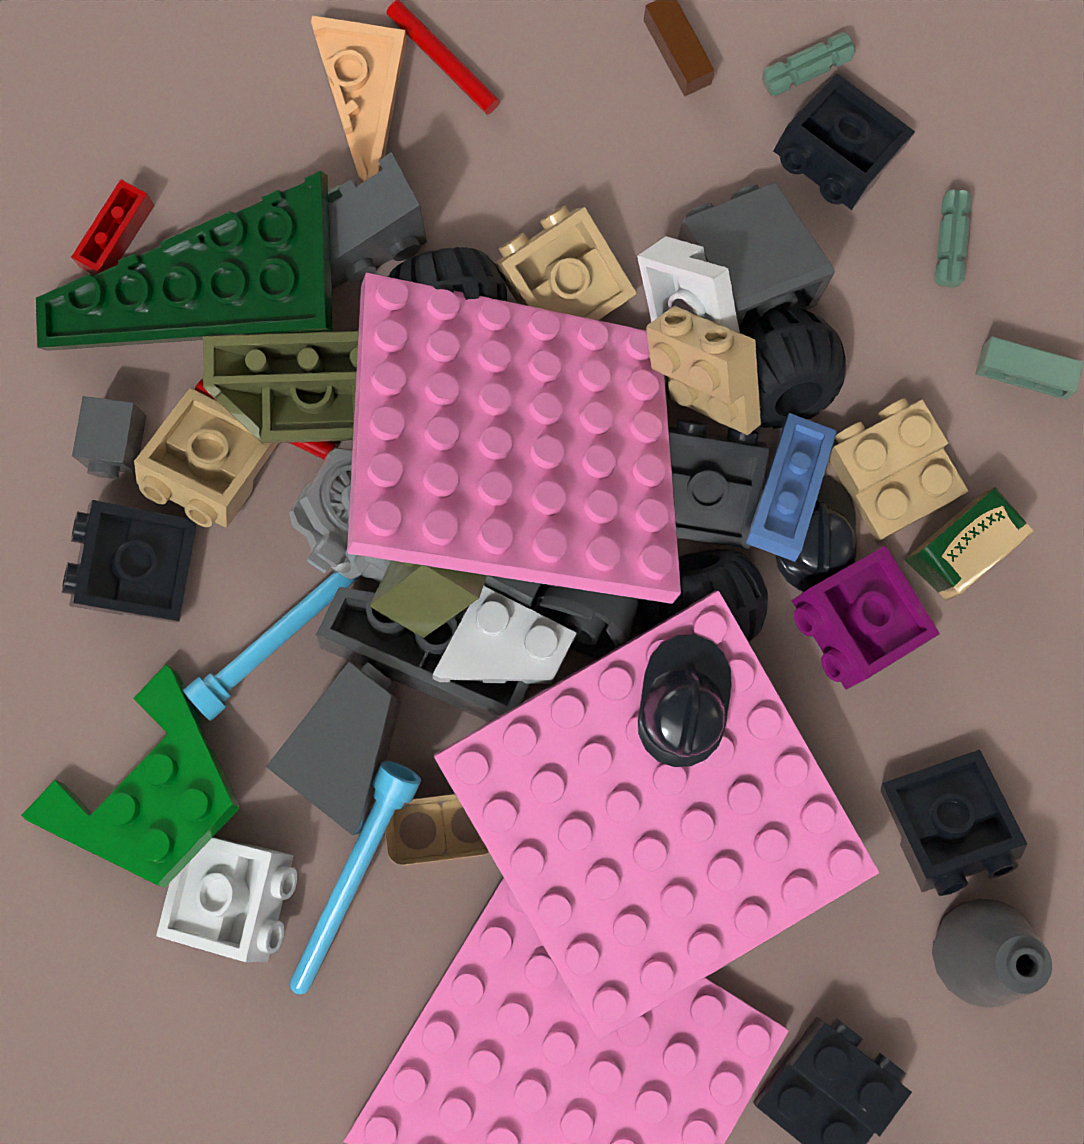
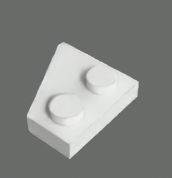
[433,586,576,684]

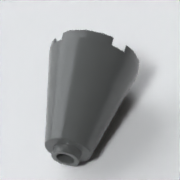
[531,585,641,659]
[932,898,1052,1007]

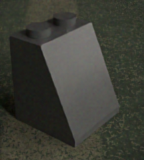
[678,182,835,328]
[266,662,401,835]

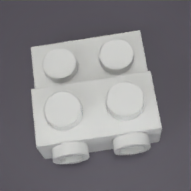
[637,236,740,333]
[156,836,297,962]

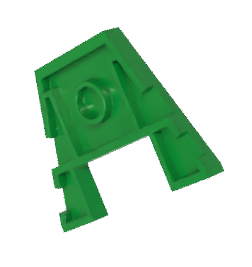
[21,664,240,888]

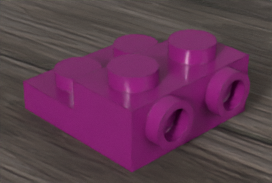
[791,545,940,690]

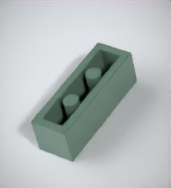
[975,336,1084,400]

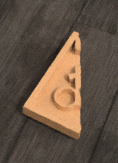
[311,15,407,184]

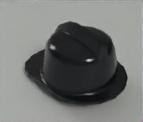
[776,475,857,592]
[638,635,732,767]

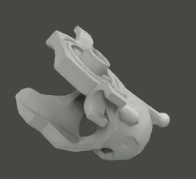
[289,448,391,584]

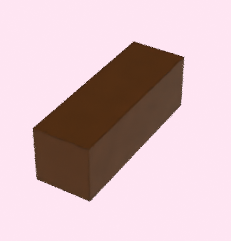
[643,0,715,97]

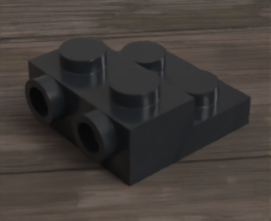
[773,74,915,210]
[668,419,769,549]
[61,500,197,623]
[880,750,1027,896]
[753,1017,912,1144]

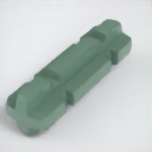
[762,32,856,96]
[935,189,972,288]

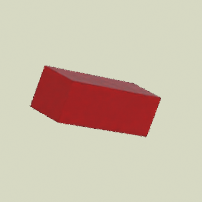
[71,179,155,275]

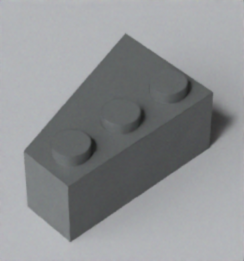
[329,152,427,289]

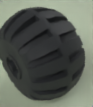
[388,247,507,302]
[739,307,846,429]
[639,549,768,642]

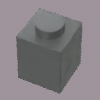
[72,396,146,479]

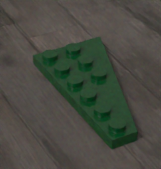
[36,170,333,351]

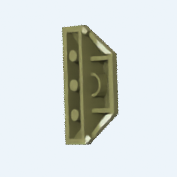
[203,331,359,444]

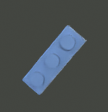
[746,413,837,562]

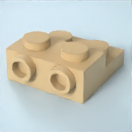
[495,205,637,320]
[646,306,761,435]
[134,388,279,528]
[828,398,969,543]

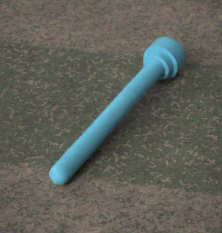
[183,571,360,721]
[290,761,421,994]

